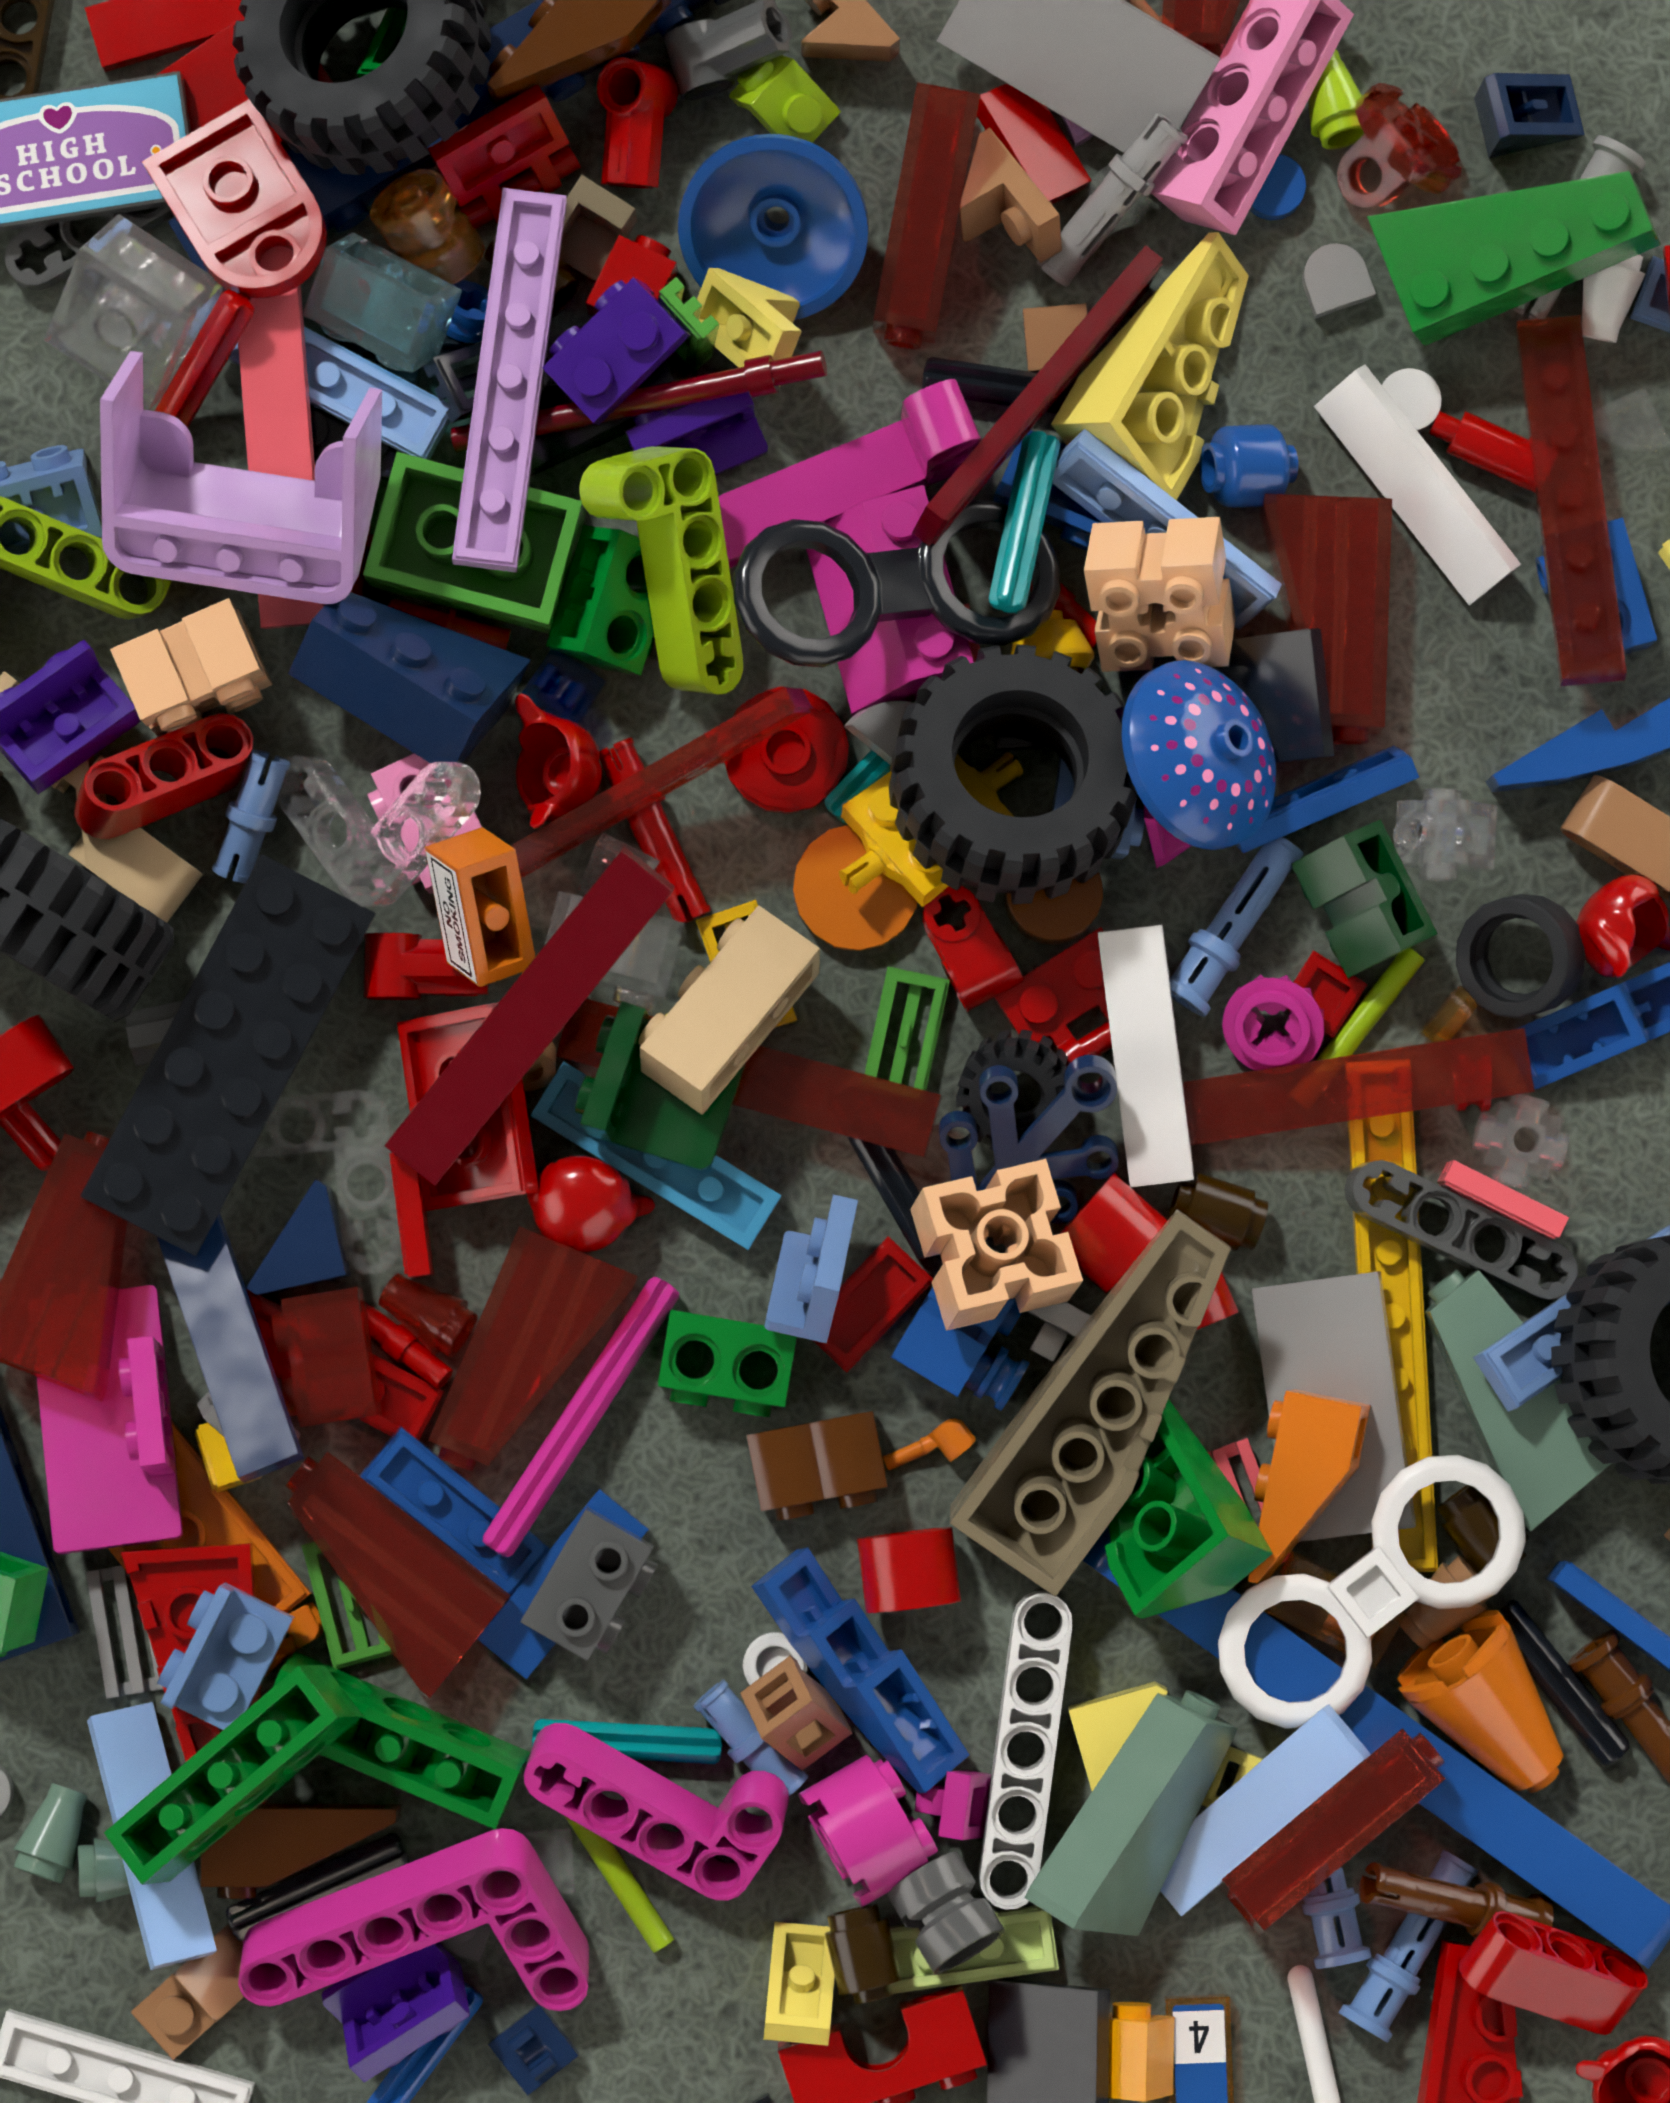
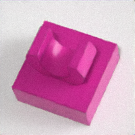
[914,1770,991,1840]

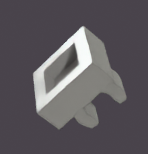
[1028,1302,1091,1361]

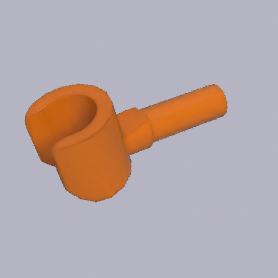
[883,1418,976,1471]
[265,1602,324,1677]

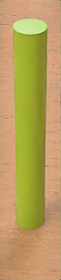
[1288,948,1425,1111]
[564,1816,675,1953]

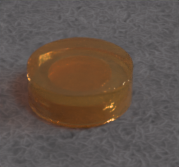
[1419,985,1478,1048]

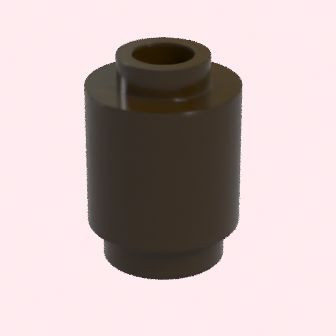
[1169,1172,1268,1251]
[1437,1485,1530,1574]
[825,1904,902,2004]

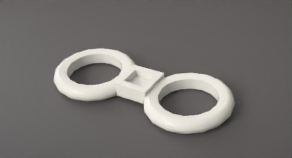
[1218,1455,1526,1729]

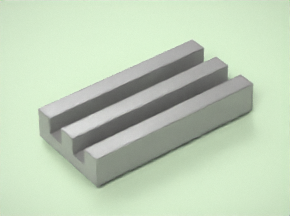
[86,1566,163,1699]

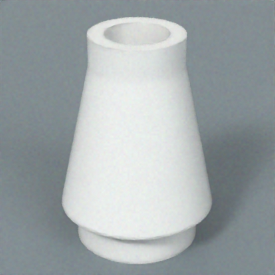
[1579,255,1646,343]

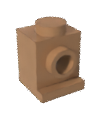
[740,1655,852,1771]

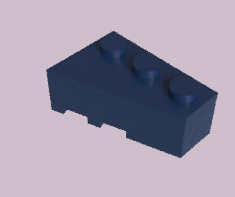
[288,592,531,776]

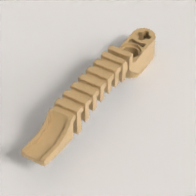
[0,667,203,923]

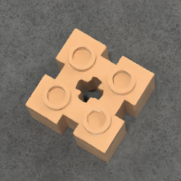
[1084,517,1236,672]
[110,598,273,735]
[910,1159,1083,1331]

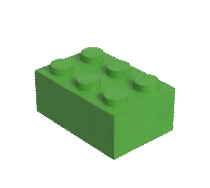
[363,452,586,634]

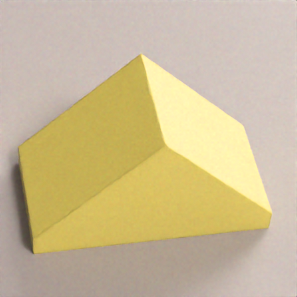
[1068,1681,1168,1791]

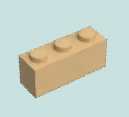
[638,905,820,1115]

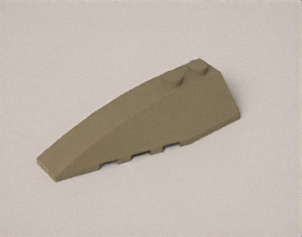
[950,1209,1231,1597]

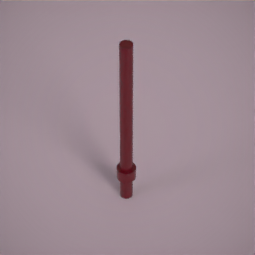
[451,350,827,453]

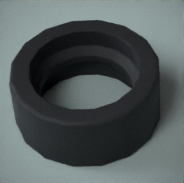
[1456,894,1585,1018]

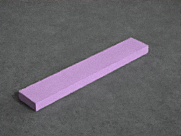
[452,188,567,573]

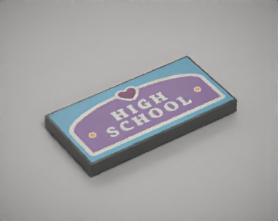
[0,71,191,232]

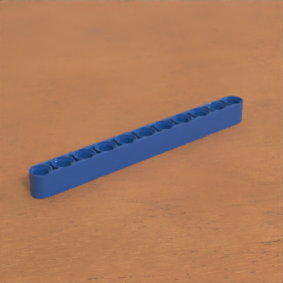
[1083,1526,1670,1969]

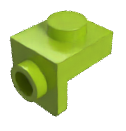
[729,55,841,143]

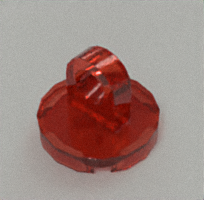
[1337,83,1462,208]

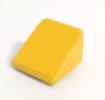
[195,1422,262,1493]

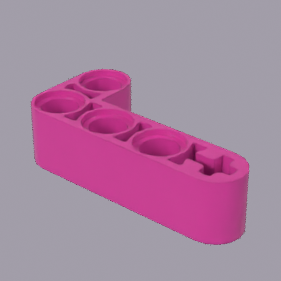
[524,1723,789,1901]

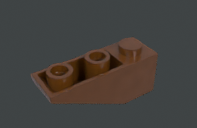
[487,0,671,105]

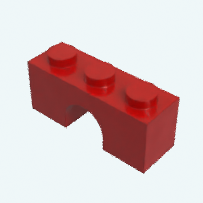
[778,1984,987,2103]

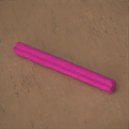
[482,1277,679,1557]

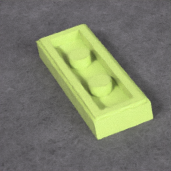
[890,1905,1059,1994]

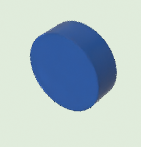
[1250,154,1306,220]

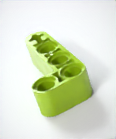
[580,446,743,695]
[0,496,172,620]

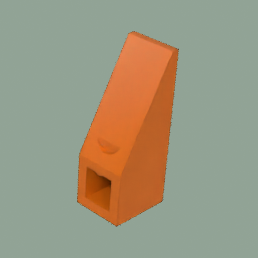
[1248,1389,1371,1583]

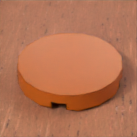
[793,825,917,951]

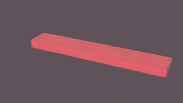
[238,246,326,629]

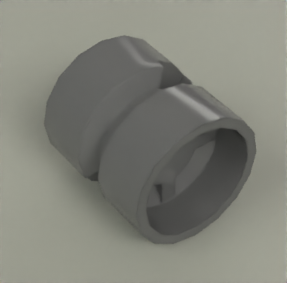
[887,1851,1005,1975]

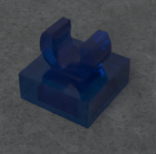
[522,649,607,725]

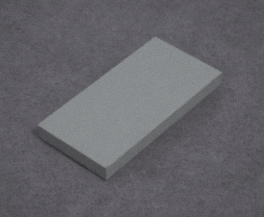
[937,0,1221,153]
[1252,1271,1416,1542]

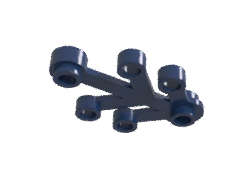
[939,1055,1119,1242]

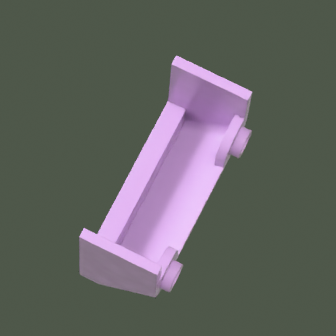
[100,351,382,604]

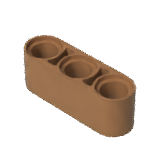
[1560,775,1670,902]

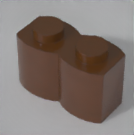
[746,1410,888,1521]

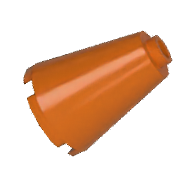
[1397,1610,1563,1793]

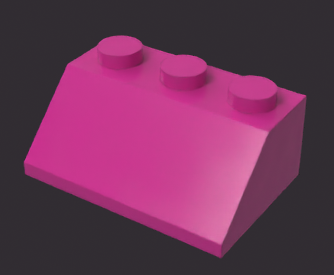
[806,485,974,717]

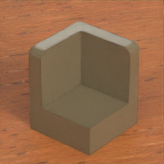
[559,175,637,282]

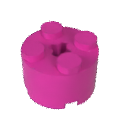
[798,1755,938,1907]

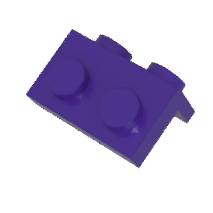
[542,277,690,425]
[626,392,768,476]
[0,640,141,795]
[321,1942,470,2083]

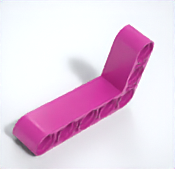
[718,379,981,569]
[238,1828,589,2011]

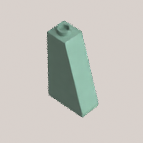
[1424,1269,1612,1532]
[1024,1690,1238,1936]

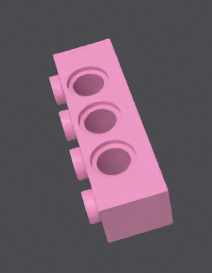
[1151,0,1354,235]

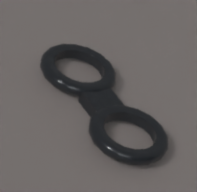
[733,499,1061,668]

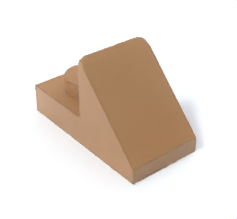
[801,0,900,62]
[960,128,1062,263]
[131,1924,244,2060]

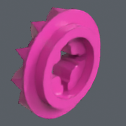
[1222,974,1325,1075]

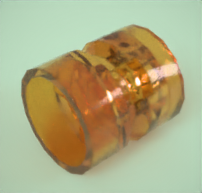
[370,169,485,292]

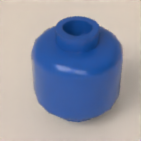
[1199,424,1298,508]

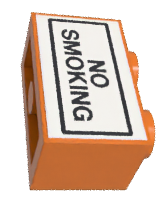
[425,827,535,987]

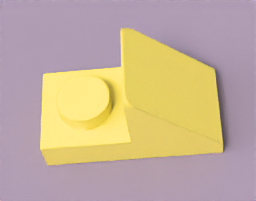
[697,268,802,387]
[763,1922,835,2046]

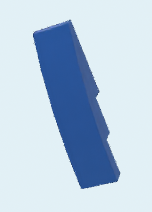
[1485,698,1670,792]
[1504,962,1670,1092]
[751,1548,969,1794]

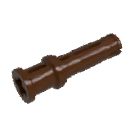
[1568,1630,1670,1785]
[1359,1862,1554,1939]

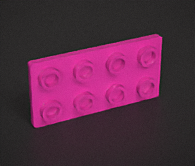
[30,1285,183,1555]

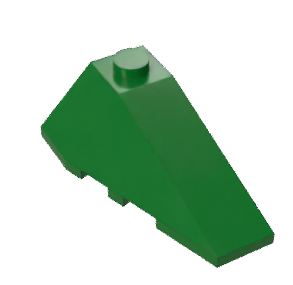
[1105,1399,1273,1619]

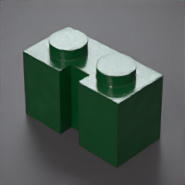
[1291,819,1438,978]

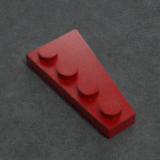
[121,1543,267,1804]
[1417,1940,1523,2103]

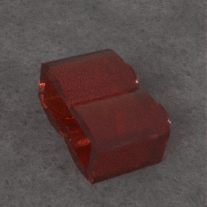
[272,1287,382,1428]

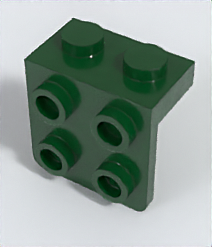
[575,1001,746,1171]

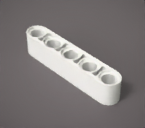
[978,1591,1072,1910]

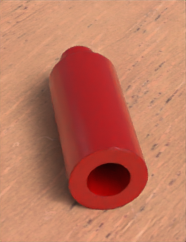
[1429,411,1558,495]

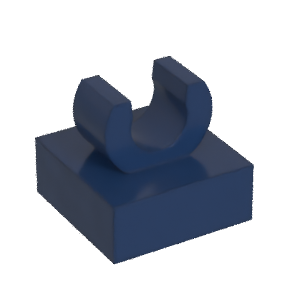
[488,2004,579,2096]

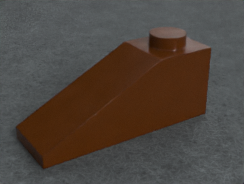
[201,1804,401,1899]

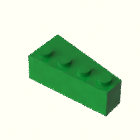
[1367,171,1661,346]

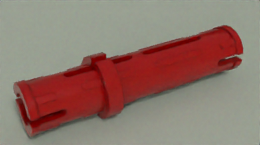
[599,737,712,928]

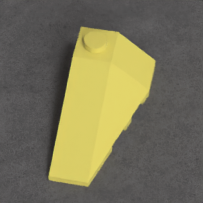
[1051,232,1249,501]

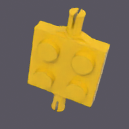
[839,752,1023,907]

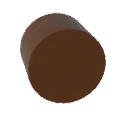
[1004,872,1103,945]

